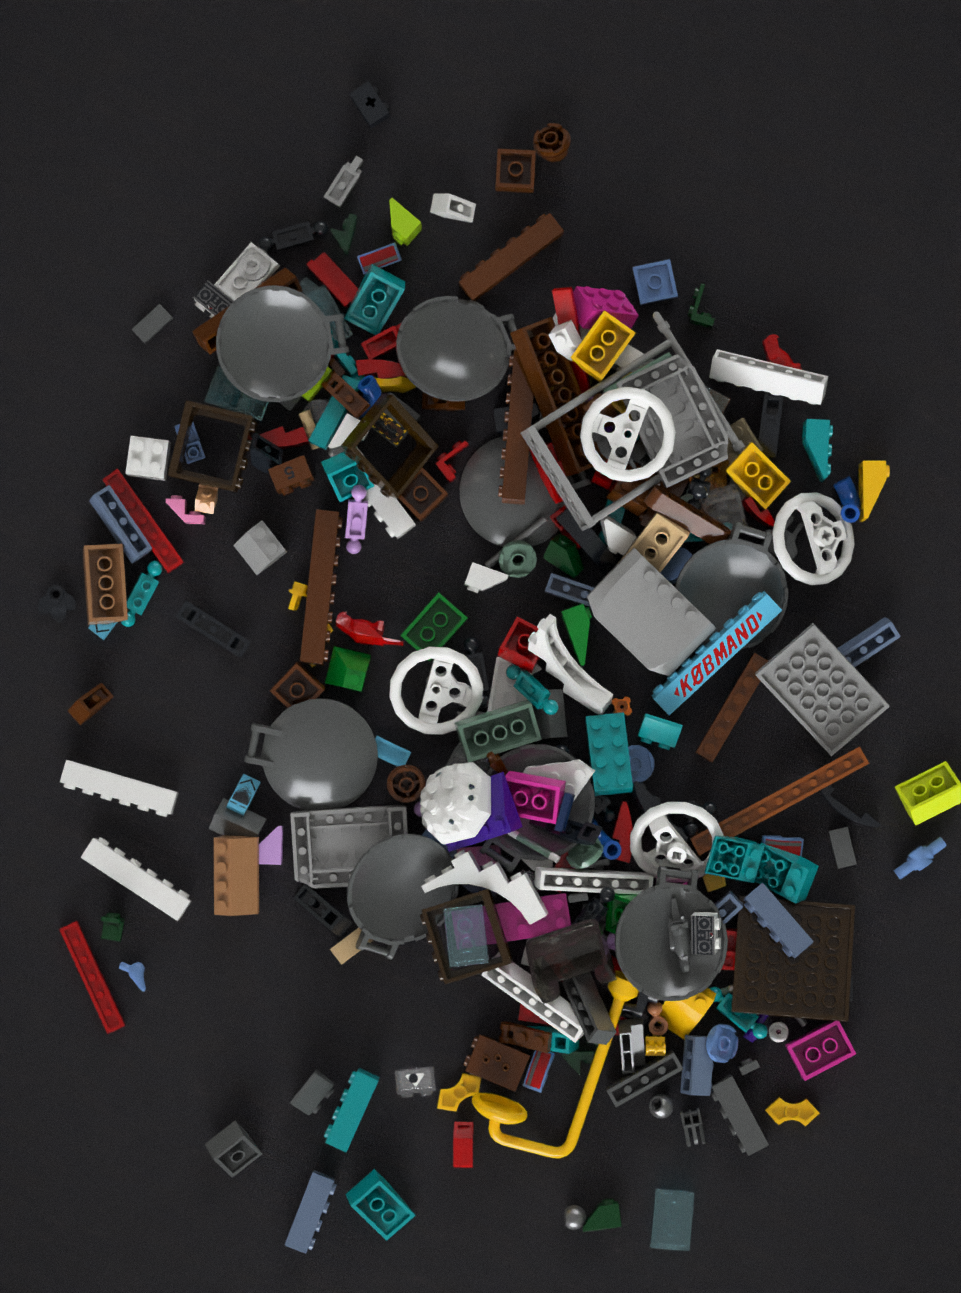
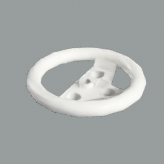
[580,387,676,482]
[772,492,855,585]
[389,647,483,735]
[630,802,724,882]

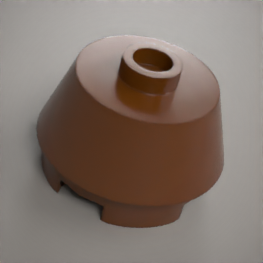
[533,123,571,162]
[387,765,425,803]

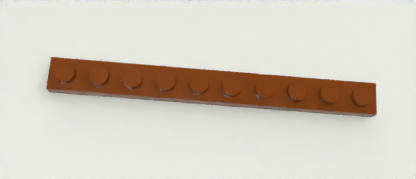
[690,747,869,855]

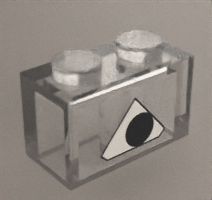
[395,1066,436,1098]

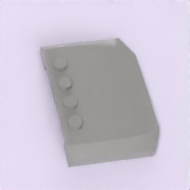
[616,354,728,488]
[587,548,716,676]
[290,805,408,888]

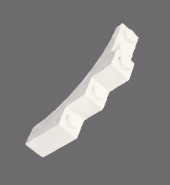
[528,614,613,715]
[421,849,549,924]

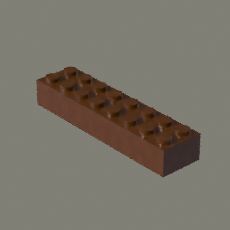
[510,317,608,477]

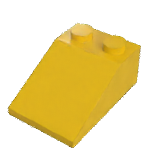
[725,442,791,510]
[858,461,890,522]
[658,988,716,1039]

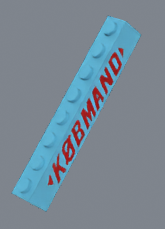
[651,591,782,715]

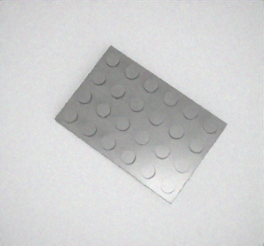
[755,623,890,756]

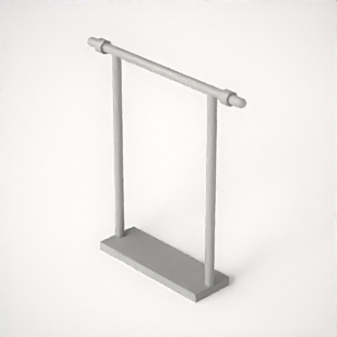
[520,312,745,531]

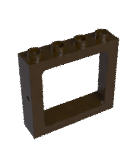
[341,393,438,498]
[168,400,257,492]
[420,889,513,984]

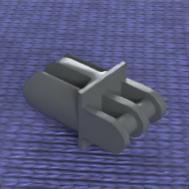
[680,1108,706,1147]

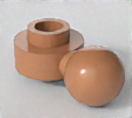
[647,1002,668,1036]

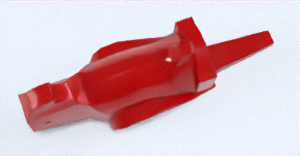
[762,334,802,370]
[336,612,404,646]

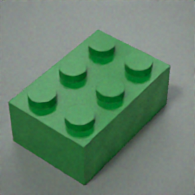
[401,593,468,662]

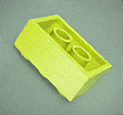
[895,761,961,825]

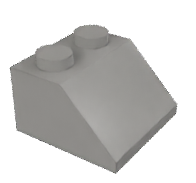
[234,521,287,575]

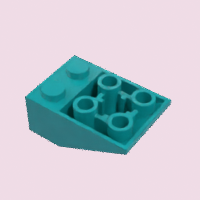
[802,419,833,482]
[704,835,765,883]
[755,843,819,904]

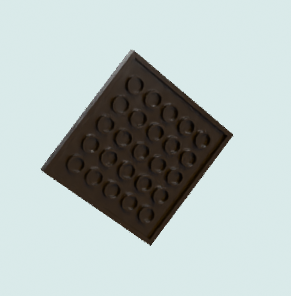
[731,896,855,1022]

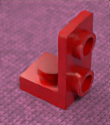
[436,440,468,483]

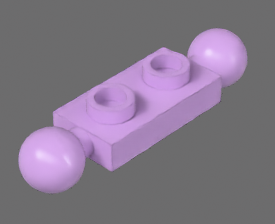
[345,485,368,554]

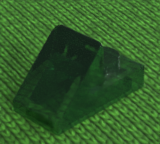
[330,213,358,255]
[561,1050,596,1075]

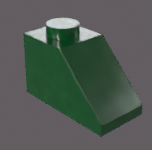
[543,533,584,578]
[582,1199,622,1232]

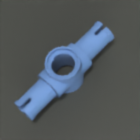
[893,837,947,879]

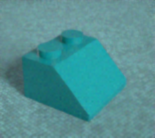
[321,447,374,502]
[637,714,683,750]

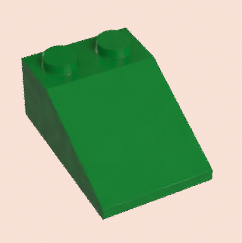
[561,604,592,667]

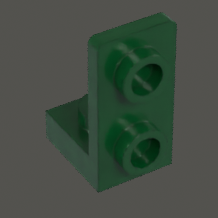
[687,284,715,329]
[101,912,125,941]

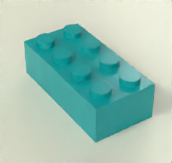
[585,712,633,796]
[324,1068,380,1152]

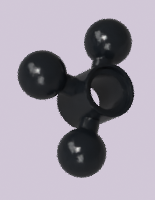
[688,467,713,510]
[667,801,717,837]

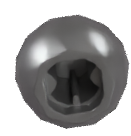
[649,1094,674,1118]
[564,1205,586,1230]

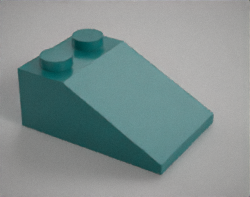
[344,264,405,335]
[345,1169,416,1241]

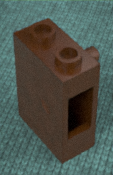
[463,1034,530,1091]

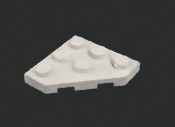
[523,759,595,802]

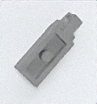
[324,156,364,208]

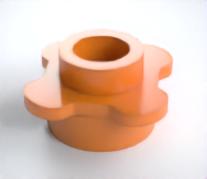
[612,697,632,715]

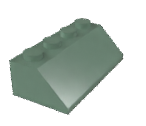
[454,700,542,762]

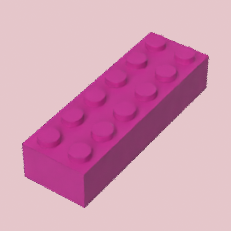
[451,892,572,950]

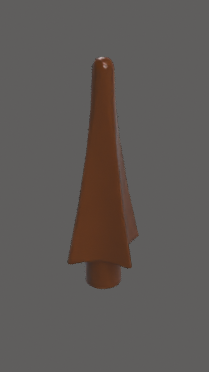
[486,752,508,775]

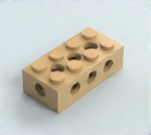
[616,512,690,572]

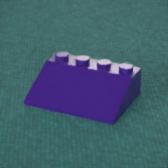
[446,772,523,852]

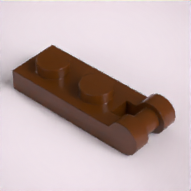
[321,370,370,419]
[499,1021,552,1053]

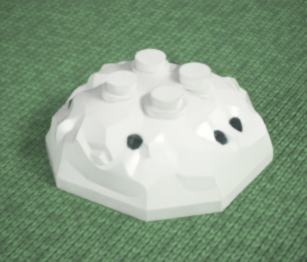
[420,762,491,844]

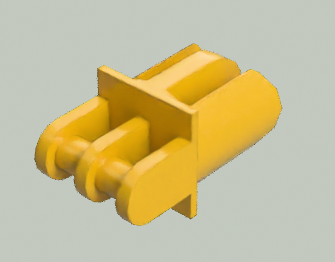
[644,1034,666,1056]

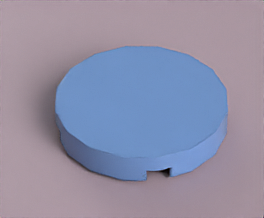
[660,548,693,584]
[628,745,654,782]
[706,1024,739,1063]

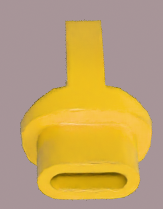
[288,582,308,610]

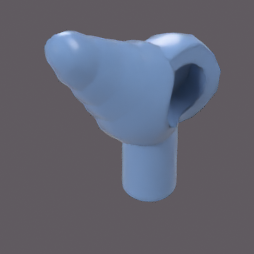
[119,962,146,992]

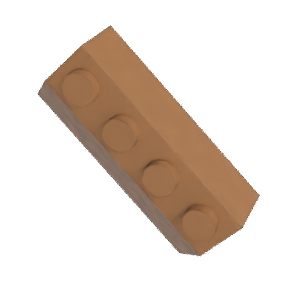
[83,544,128,625]
[214,835,259,916]

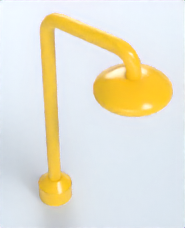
[472,971,639,1158]

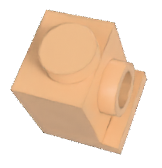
[195,484,218,514]

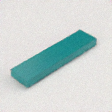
[308,374,360,450]

